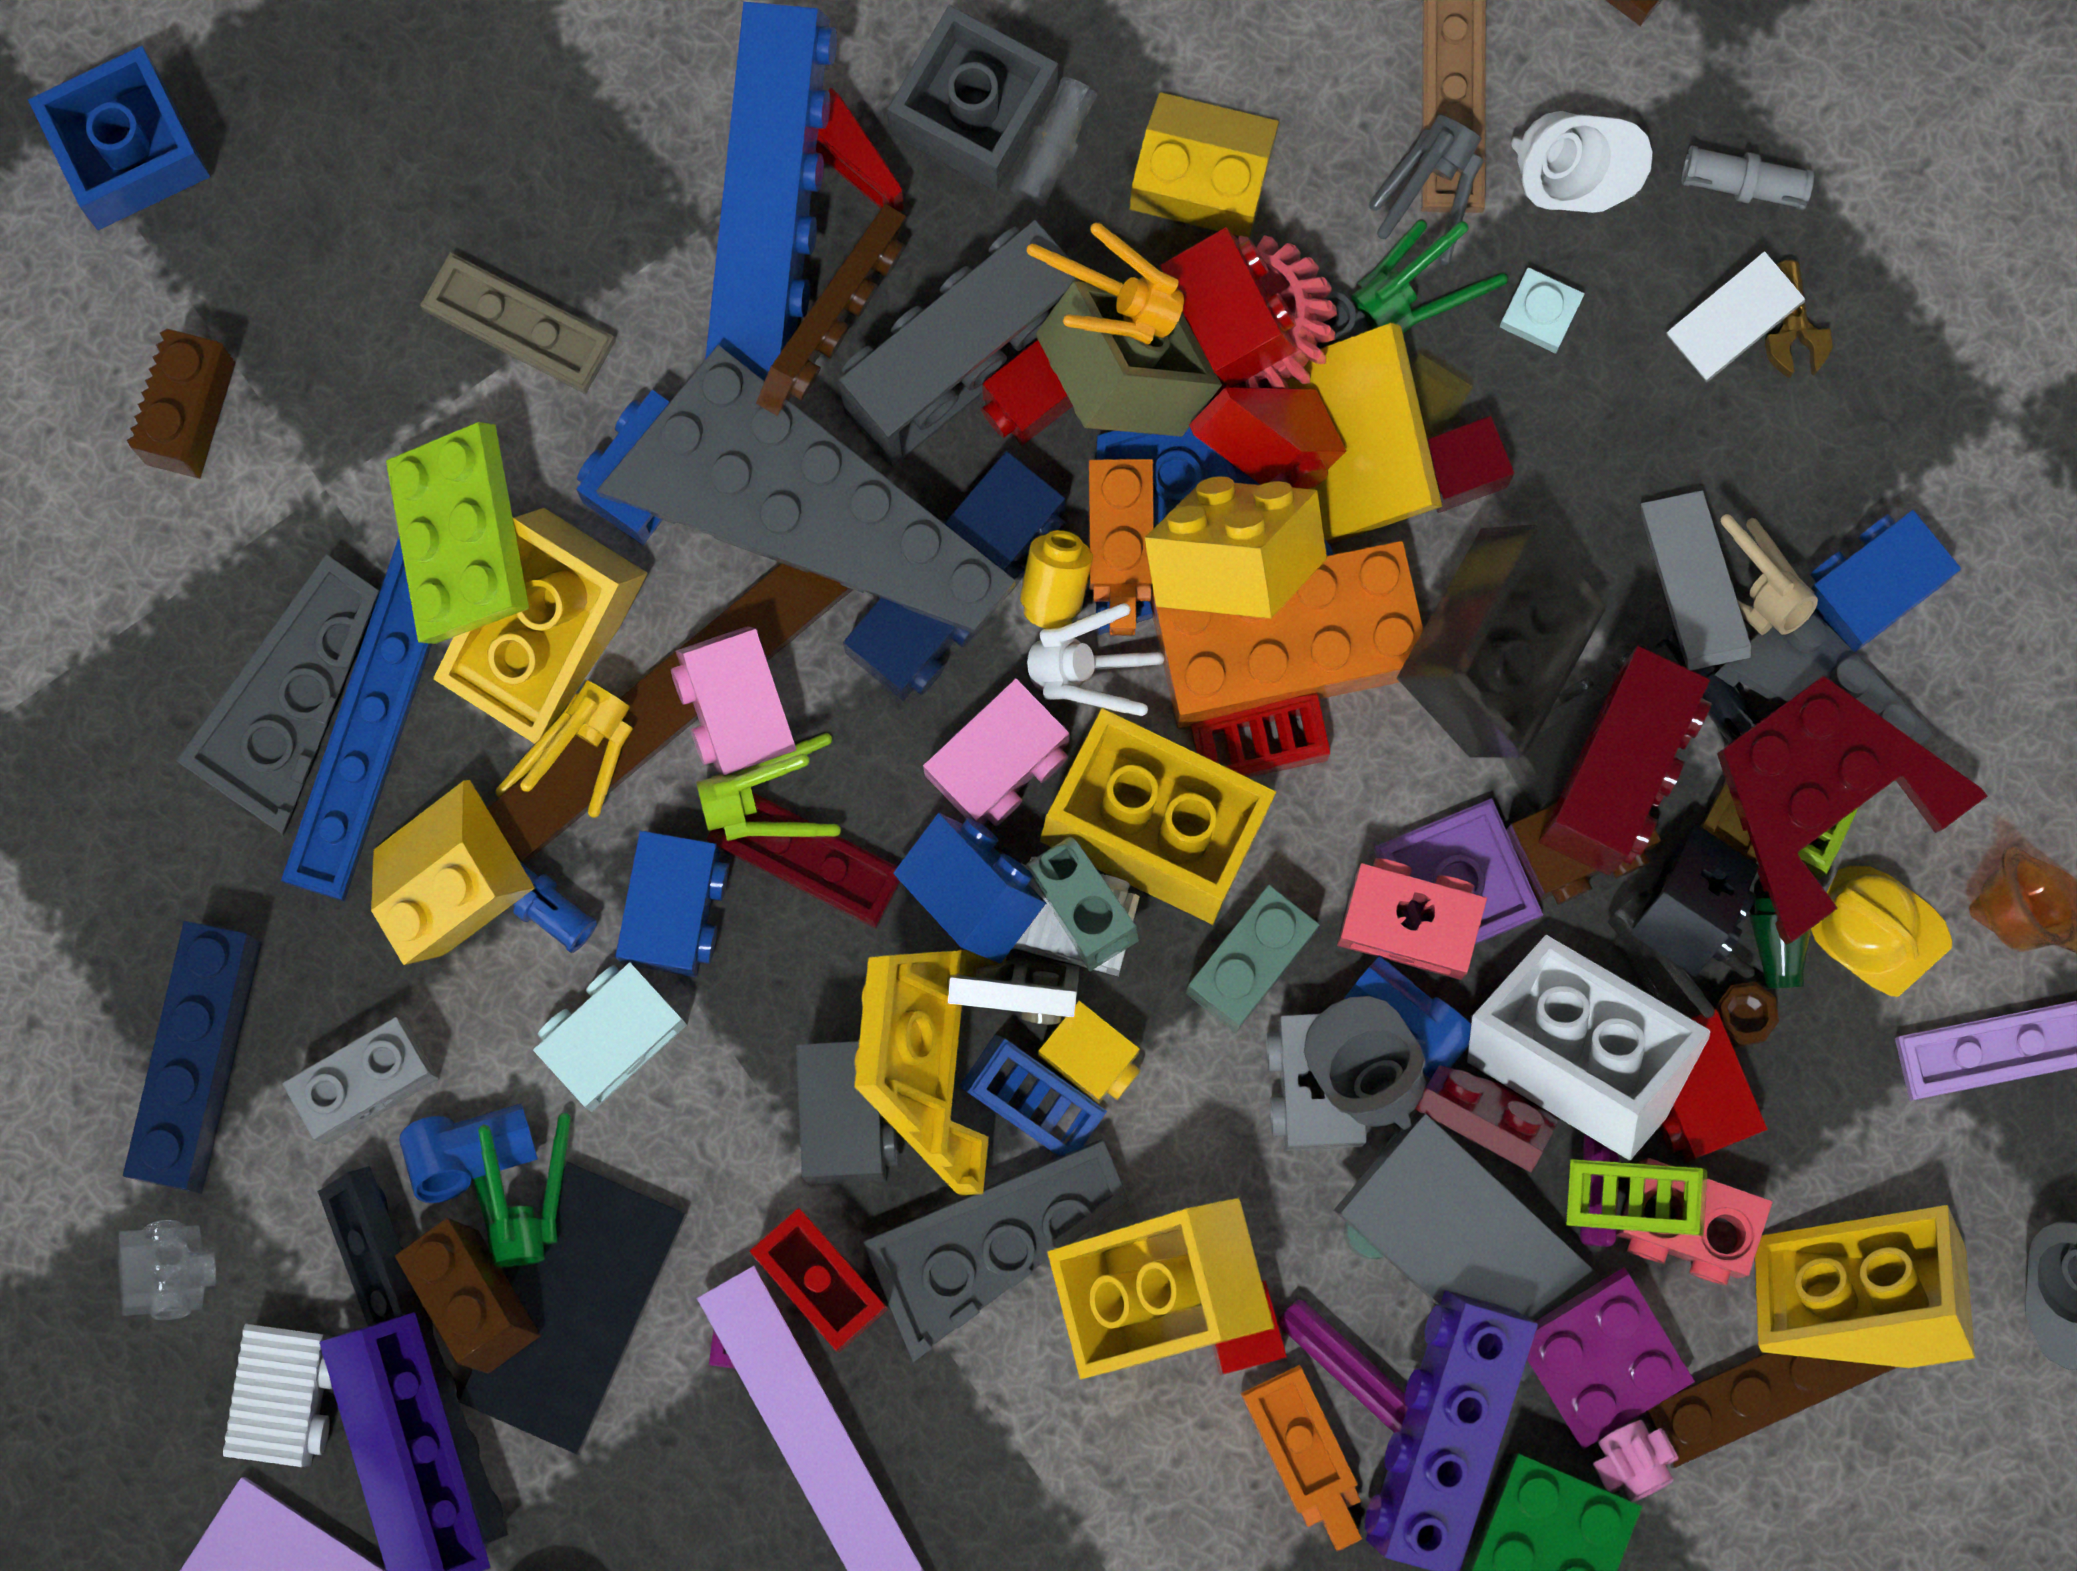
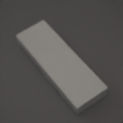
[1641,490,1751,670]

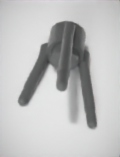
[1369,115,1485,265]

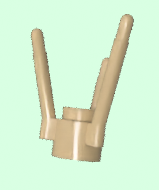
[1721,514,1818,635]

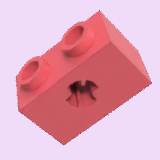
[1337,858,1487,980]

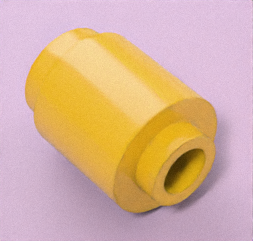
[1020,530,1093,629]

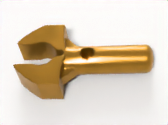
[1765,259,1833,378]

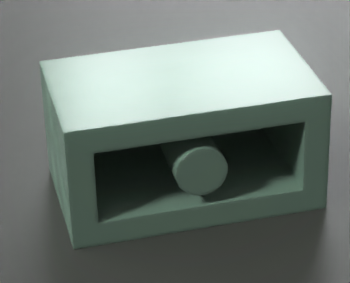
[1186,885,1320,1033]

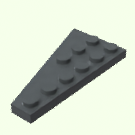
[596,345,1016,634]

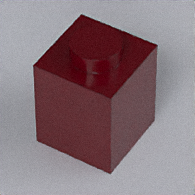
[1427,416,1515,513]

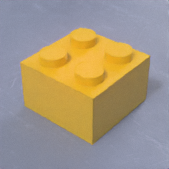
[1145,477,1327,618]

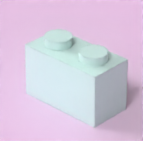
[533,962,687,1112]

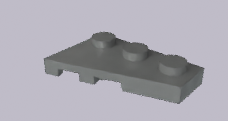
[1715,611,1933,745]

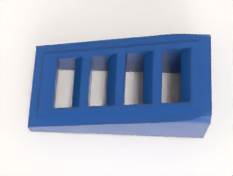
[960,1035,1107,1157]

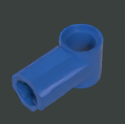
[1344,956,1471,1079]
[399,1103,538,1203]

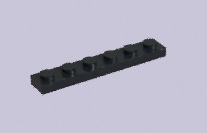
[317,1166,509,1546]

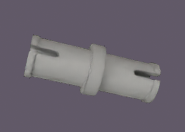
[1681,145,1814,210]

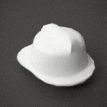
[1511,111,1653,213]

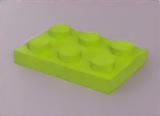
[386,422,529,644]

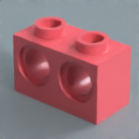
[1616,1158,1773,1286]

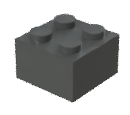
[887,5,1058,192]
[796,1041,898,1186]

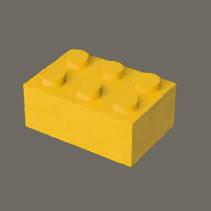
[1040,708,1277,925]
[1047,1198,1274,1380]

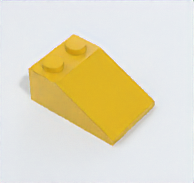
[433,508,648,744]
[1755,1205,1975,1368]

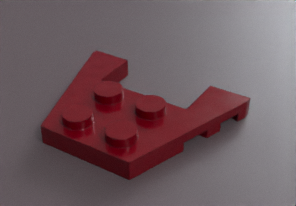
[1717,676,1987,945]

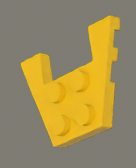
[854,950,1007,1195]

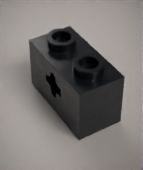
[1630,823,1759,977]

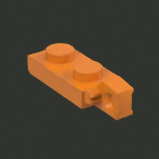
[1089,459,1153,636]
[1240,1365,1362,1551]

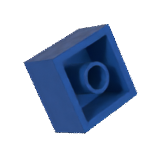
[28,46,210,230]

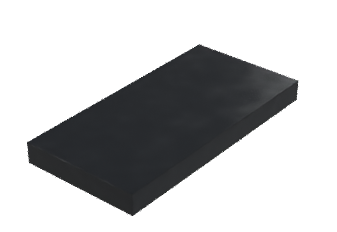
[459,1161,687,1455]

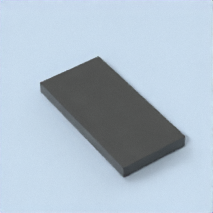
[1333,1111,1603,1382]

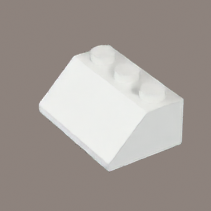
[1467,935,1710,1161]

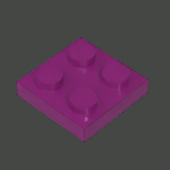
[1527,1267,1695,1449]

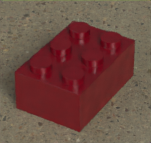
[1538,646,1712,876]

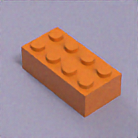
[1151,541,1431,729]

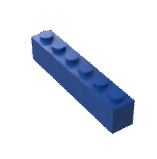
[705,2,837,382]

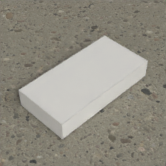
[1666,251,1805,382]

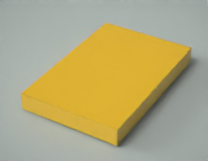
[1287,323,1442,543]

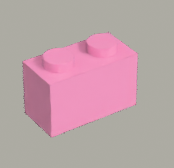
[671,626,797,776]
[923,679,1069,826]

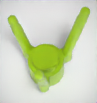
[696,733,841,841]

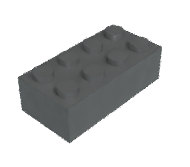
[839,220,1084,467]

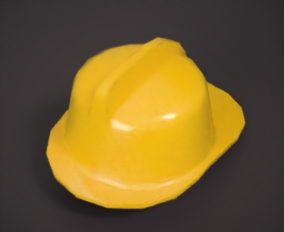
[1811,866,1952,997]

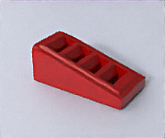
[816,88,904,212]
[1190,693,1330,778]

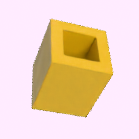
[1038,1001,1141,1105]

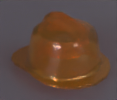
[1969,846,2077,954]

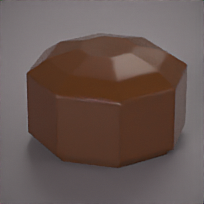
[1712,982,1779,1047]

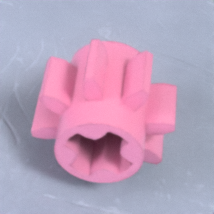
[1593,1420,1679,1502]

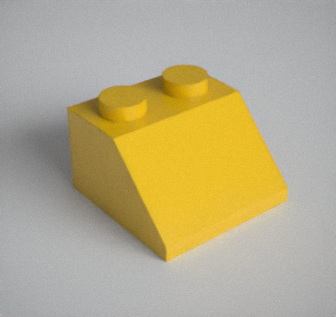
[1130,92,1279,239]
[371,780,535,965]

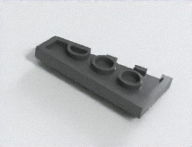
[176,554,379,835]
[863,1139,1129,1362]

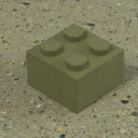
[1036,281,1222,437]

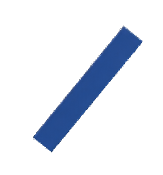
[281,537,432,902]

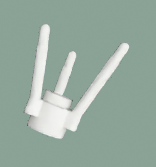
[1027,603,1165,716]

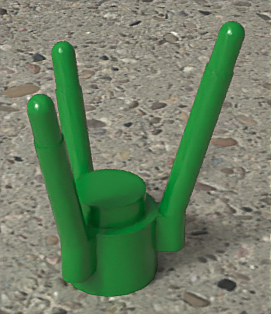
[1351,220,1508,333]
[473,1113,571,1267]

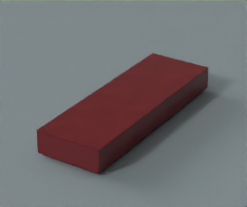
[706,792,901,929]

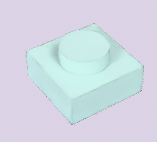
[1500,267,1584,354]

